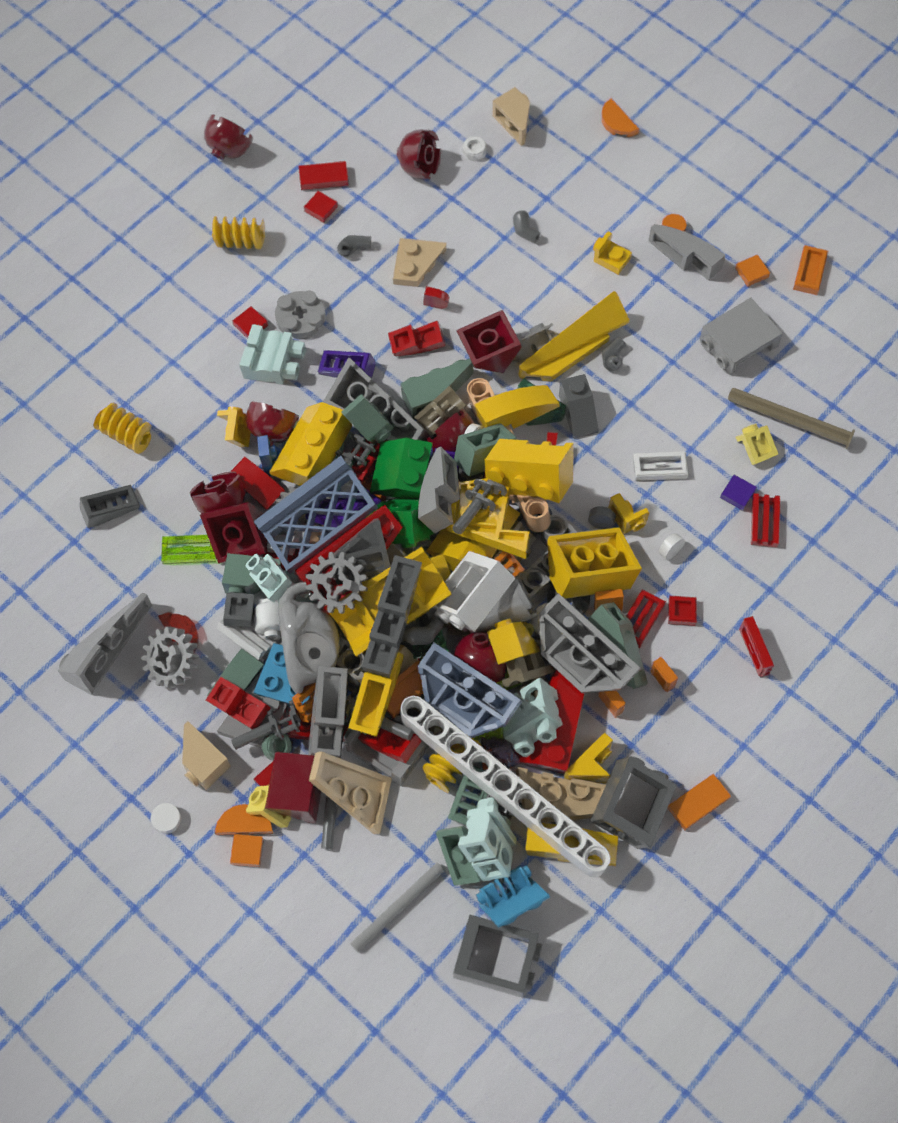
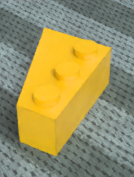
[485,439,573,503]

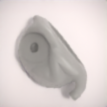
[278,582,340,694]

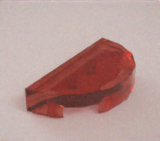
[158,612,199,653]

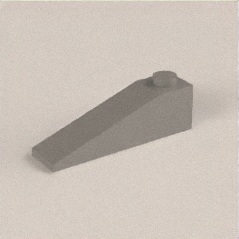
[58,593,152,695]

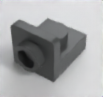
[223,593,255,627]

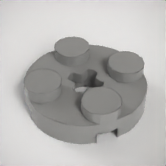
[275,290,325,339]

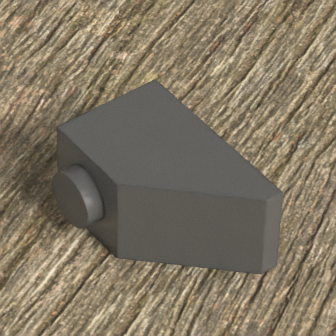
[559,374,599,439]

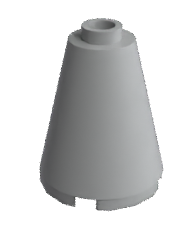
[463,567,538,634]

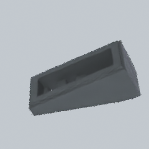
[80,485,140,528]

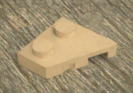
[393,238,447,287]

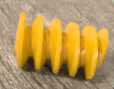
[212,216,265,249]
[93,402,152,454]
[422,735,482,793]

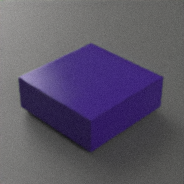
[720,474,757,511]

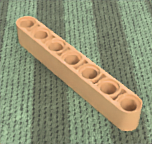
[467,378,551,532]

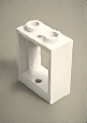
[433,551,515,632]

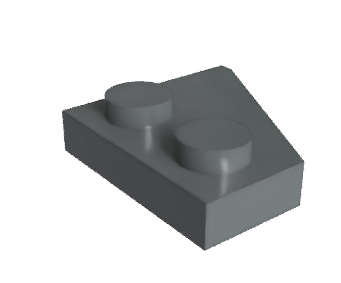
[332,518,390,585]

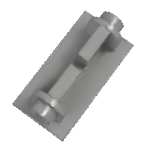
[512,323,556,363]

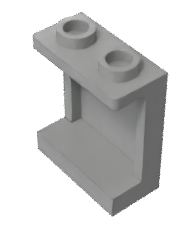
[700,298,783,375]
[344,724,433,787]

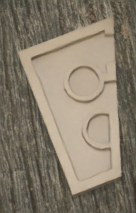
[309,752,392,834]
[516,767,606,823]

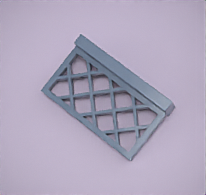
[254,456,378,574]

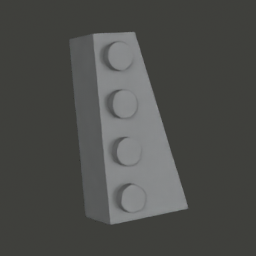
[323,358,430,441]

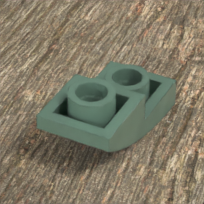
[207,649,264,696]

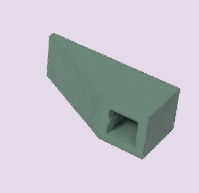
[401,358,474,420]
[587,602,648,689]

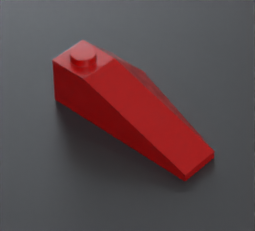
[296,505,402,617]
[511,670,584,774]

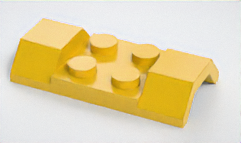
[326,547,452,656]

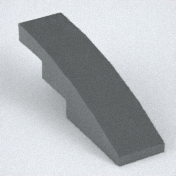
[361,555,422,678]

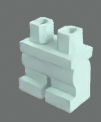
[239,324,306,385]
[245,554,314,603]
[503,678,562,757]
[458,797,517,882]

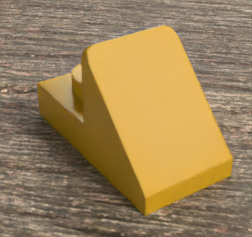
[564,732,613,784]

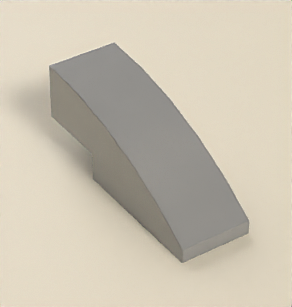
[649,224,726,281]
[418,447,460,533]
[308,666,347,758]

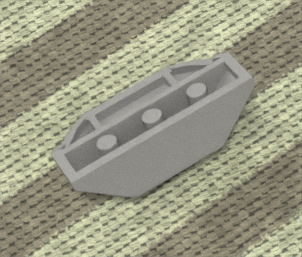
[539,593,641,694]

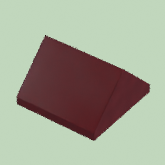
[456,309,522,374]
[200,502,268,564]
[265,752,322,824]

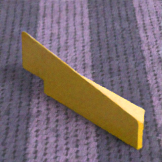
[518,291,630,382]

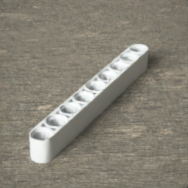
[401,696,610,877]

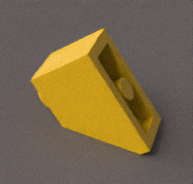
[487,619,540,664]

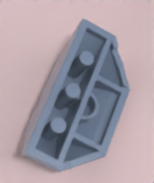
[418,643,522,738]

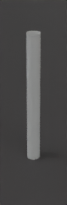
[350,863,445,952]

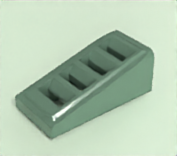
[448,766,488,825]

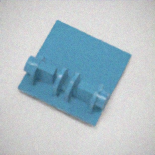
[253,643,310,708]
[475,865,550,928]

